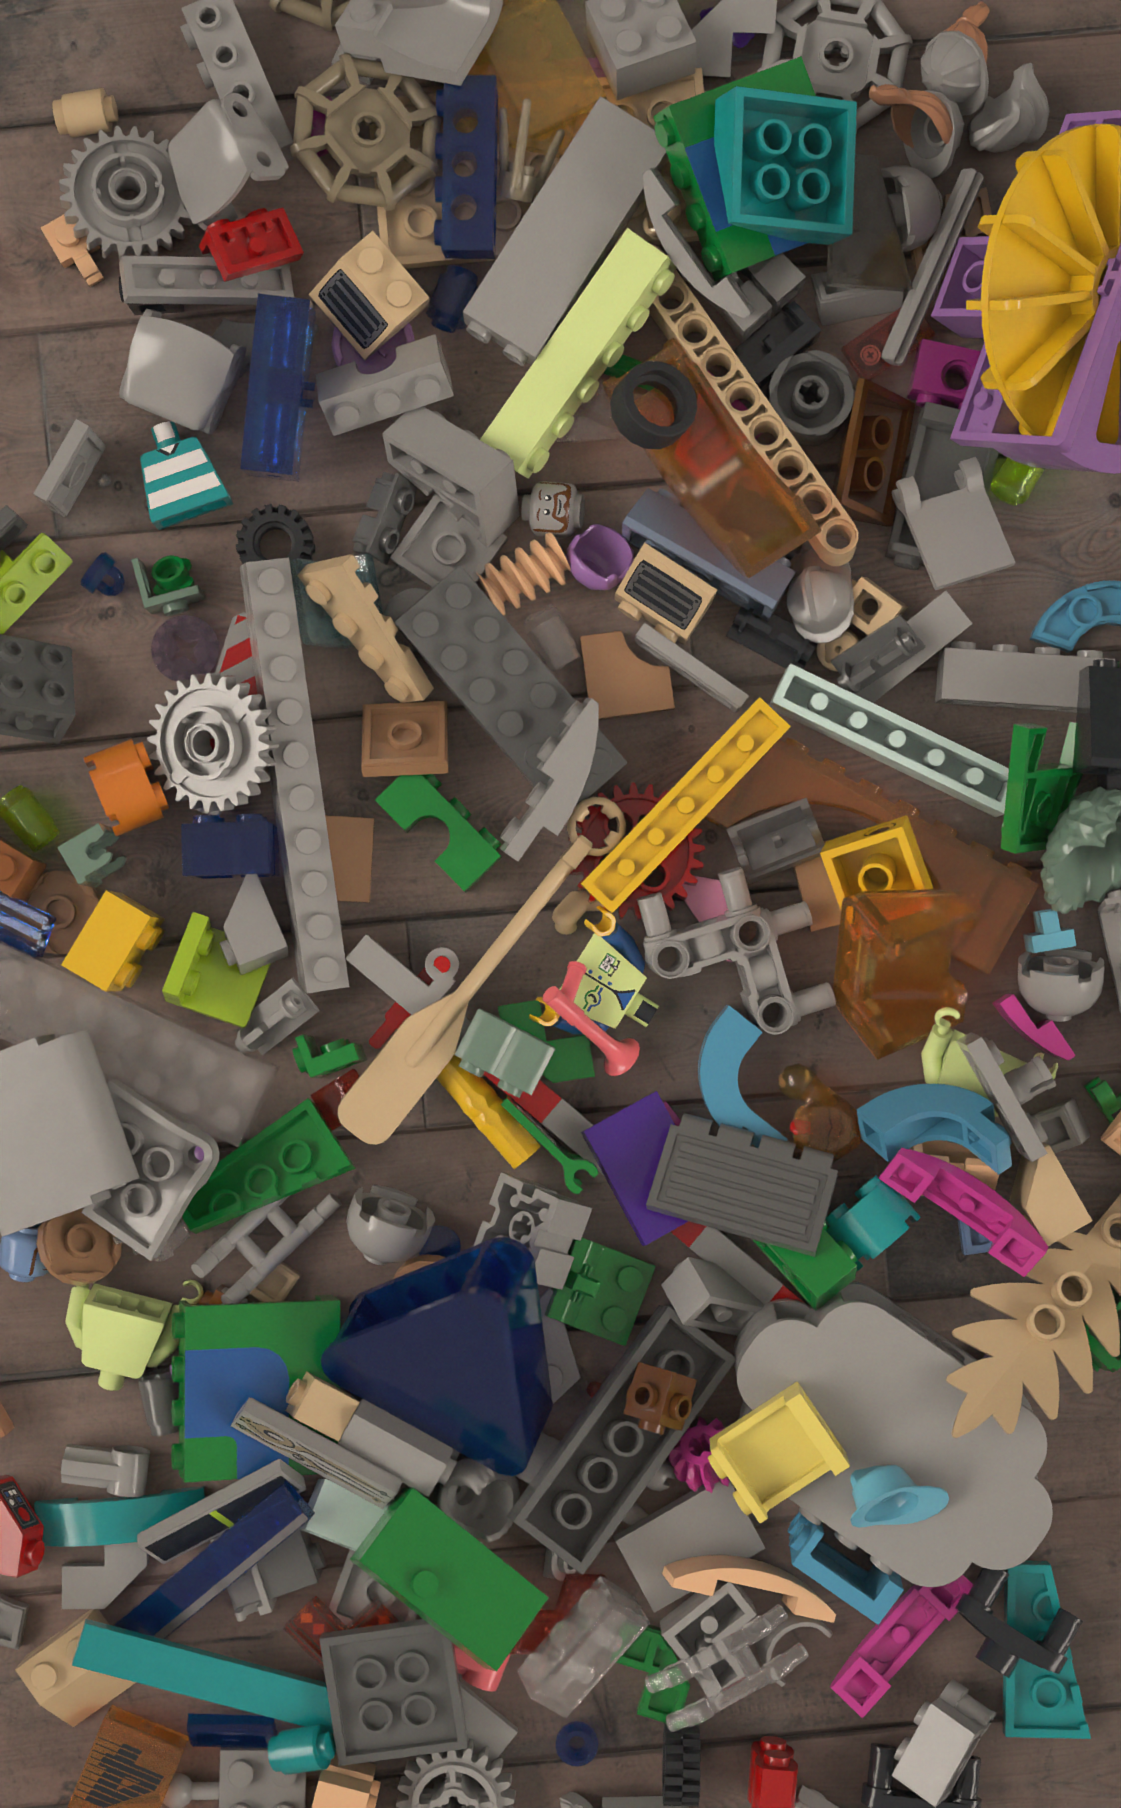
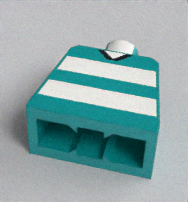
[140,421,234,530]

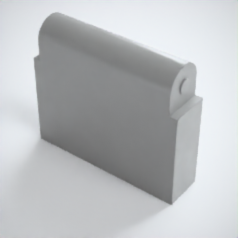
[0,1029,140,1237]

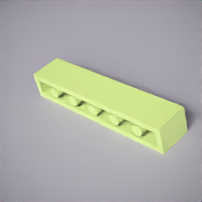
[480,228,677,479]

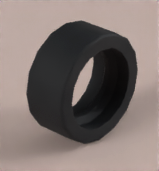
[610,361,698,450]

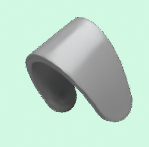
[756,1606,833,1687]

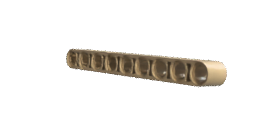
[648,244,858,566]

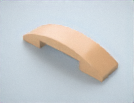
[662,1555,836,1623]

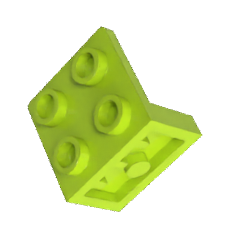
[162,912,271,1028]

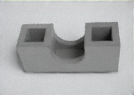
[315,334,454,436]

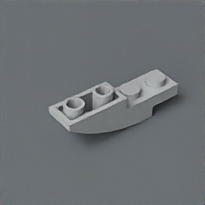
[500,698,599,861]

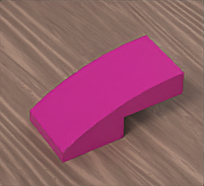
[992,994,1076,1061]

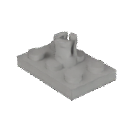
[956,1032,1056,1162]

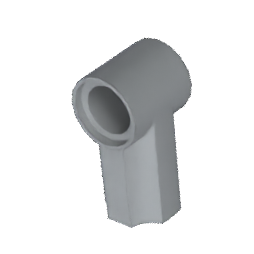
[60,1444,150,1497]

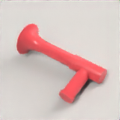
[543,961,640,1076]

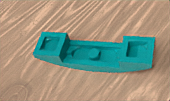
[34,1486,206,1547]

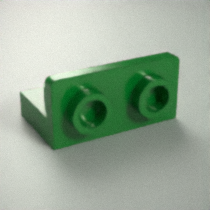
[292,1034,367,1078]

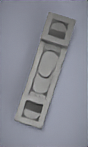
[643,167,756,318]

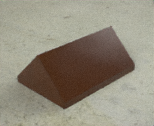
[832,378,916,526]

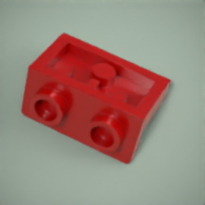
[199,207,304,282]

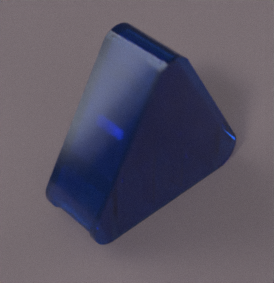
[321,1237,553,1476]

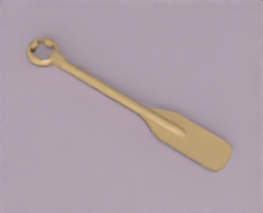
[338,797,626,1145]

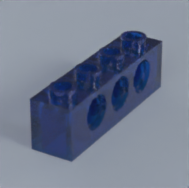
[434,75,499,259]

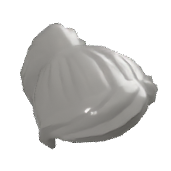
[968,63,1050,153]

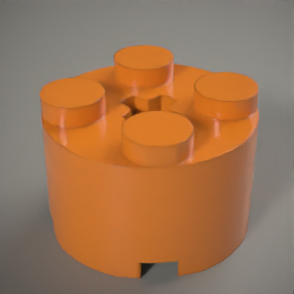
[83,739,169,837]

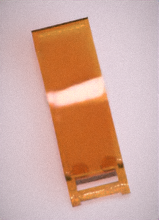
[602,337,822,580]

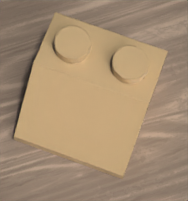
[1009,1142,1092,1246]
[15,1609,136,1727]

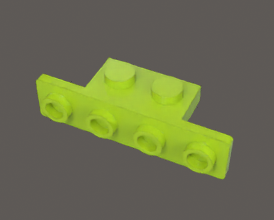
[0,533,73,635]

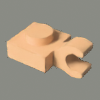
[41,214,104,287]

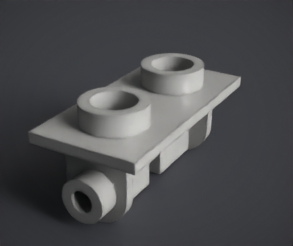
[235,977,320,1055]

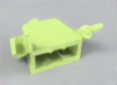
[921,1007,1058,1117]
[65,1280,204,1391]

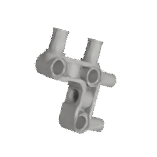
[637,867,836,1035]

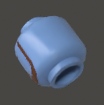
[0,1223,49,1282]

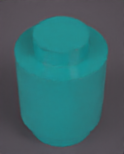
[268,1724,336,1775]

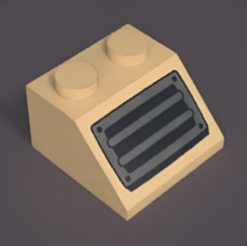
[309,230,429,361]
[614,543,717,645]

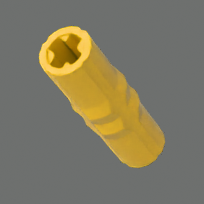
[436,1051,541,1169]

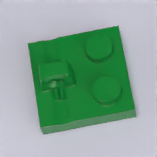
[544,1237,656,1346]

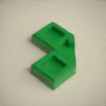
[498,1000,595,1083]
[608,1616,690,1724]

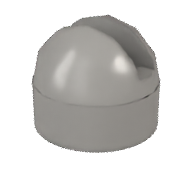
[646,1458,675,1491]

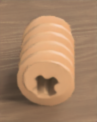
[476,532,571,616]

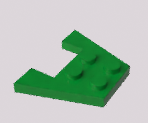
[1000,722,1083,854]

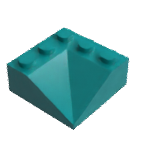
[714,86,857,245]

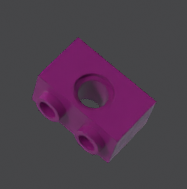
[907,339,981,410]

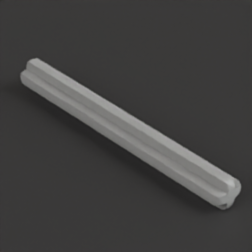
[881,168,984,366]

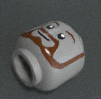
[521,481,585,538]

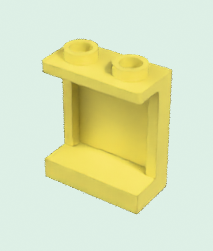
[708,1381,850,1524]

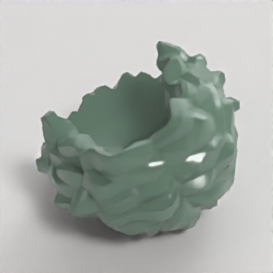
[1040,787,1121,914]

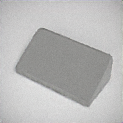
[811,258,903,325]

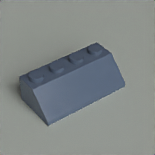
[622,488,796,621]

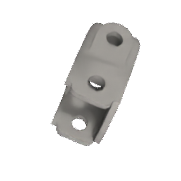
[168,92,289,231]
[119,309,246,435]

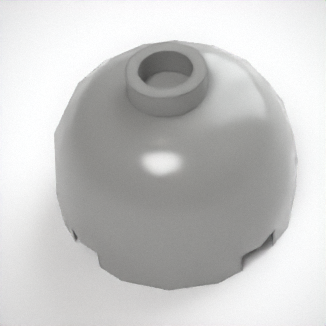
[863,165,943,256]
[1018,948,1104,1022]
[346,1185,435,1265]

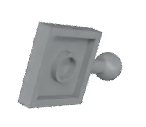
[159,1745,306,1808]

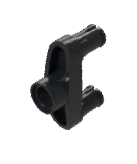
[955,1568,1083,1678]
[861,1743,982,1808]

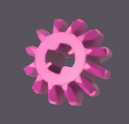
[669,1416,729,1494]

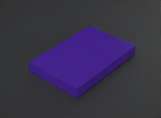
[581,1091,688,1246]

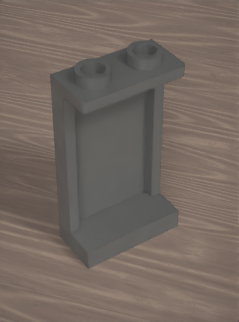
[885,401,998,570]

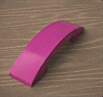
[878,1148,1049,1277]
[830,1575,973,1718]

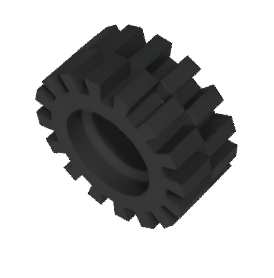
[236,504,315,582]
[662,1724,701,1807]

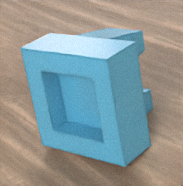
[1023,909,1076,953]

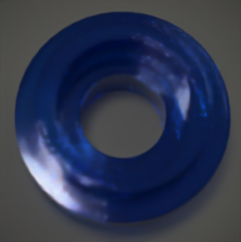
[556,1721,598,1766]

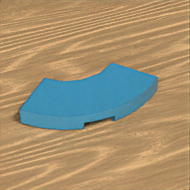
[1029,581,1121,653]

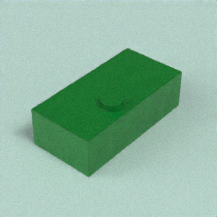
[350,1488,549,1672]

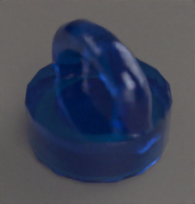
[80,552,125,596]

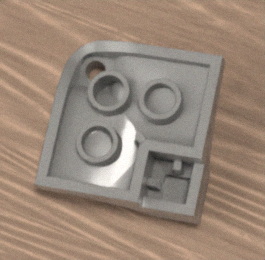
[335,0,503,86]
[81,1079,220,1261]

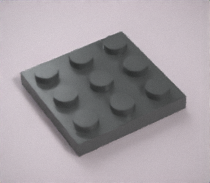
[319,1619,468,1766]

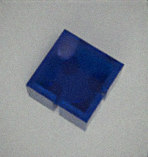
[181,814,280,879]

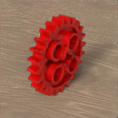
[568,782,705,921]

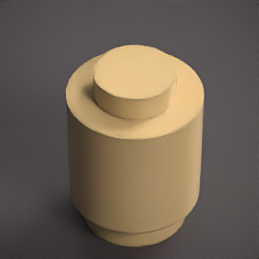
[52,88,119,138]

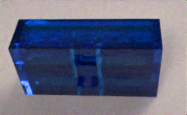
[240,293,316,482]

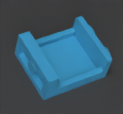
[787,1512,904,1625]

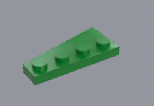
[182,1098,356,1234]

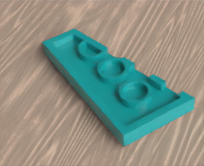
[1002,1560,1091,1739]

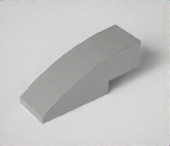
[840,591,973,703]

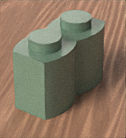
[454,1008,555,1098]

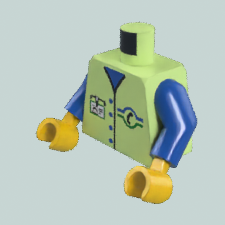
[529,905,659,1034]

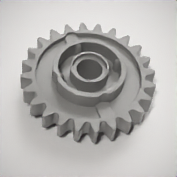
[59,126,192,261]
[147,673,279,812]

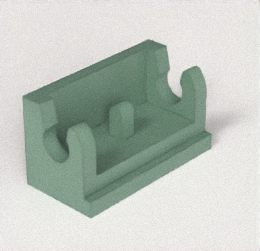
[57,823,127,888]

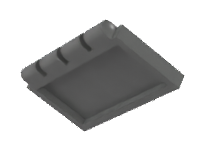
[646,1113,838,1257]

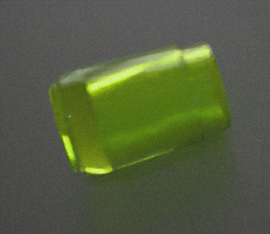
[991,457,1046,506]
[0,785,60,852]

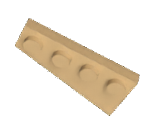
[297,554,434,703]

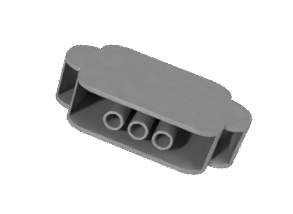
[734,1282,1053,1587]

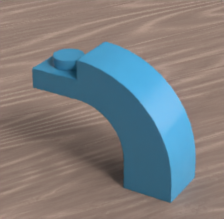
[698,1005,788,1148]
[857,1084,1012,1175]

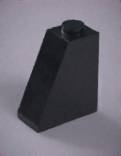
[1073,659,1121,776]

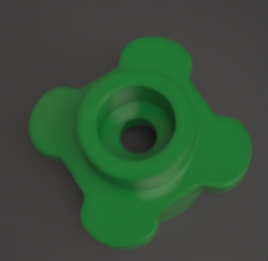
[151,555,194,596]

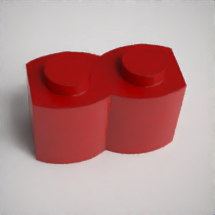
[747,1736,798,1808]

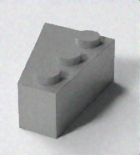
[383,406,520,548]

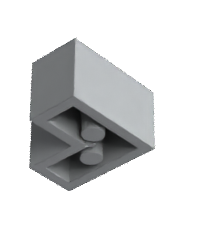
[660,1580,757,1704]

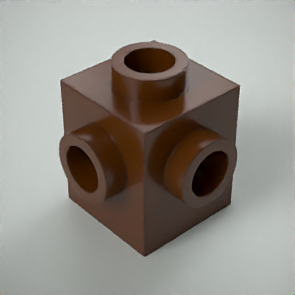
[623,1362,697,1435]

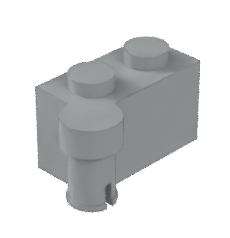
[891,1679,996,1807]

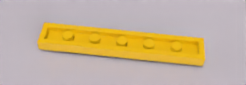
[581,697,791,914]

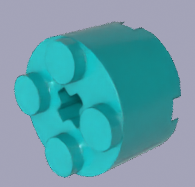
[825,1175,921,1272]

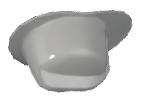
[787,546,854,643]

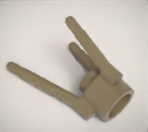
[497,98,565,203]

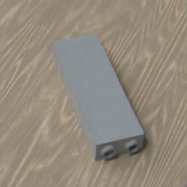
[463,96,669,366]

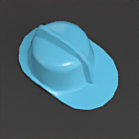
[850,1465,949,1528]

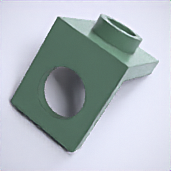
[131,558,206,616]

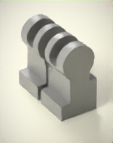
[700,253,806,343]

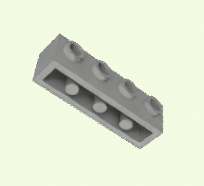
[180,0,294,166]

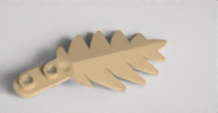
[946,1194,1121,1438]

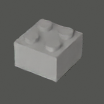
[585,0,697,101]

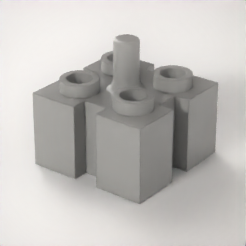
[471,1172,593,1290]

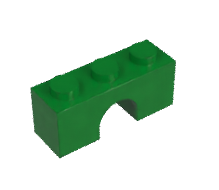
[375,774,502,893]

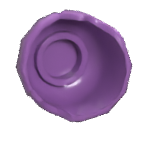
[566,524,634,590]

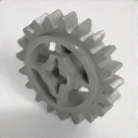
[396,1739,516,1808]

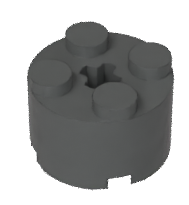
[766,350,854,447]

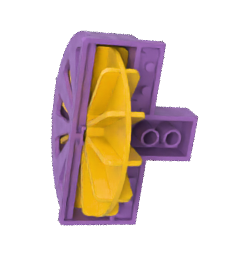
[931,110,1121,474]

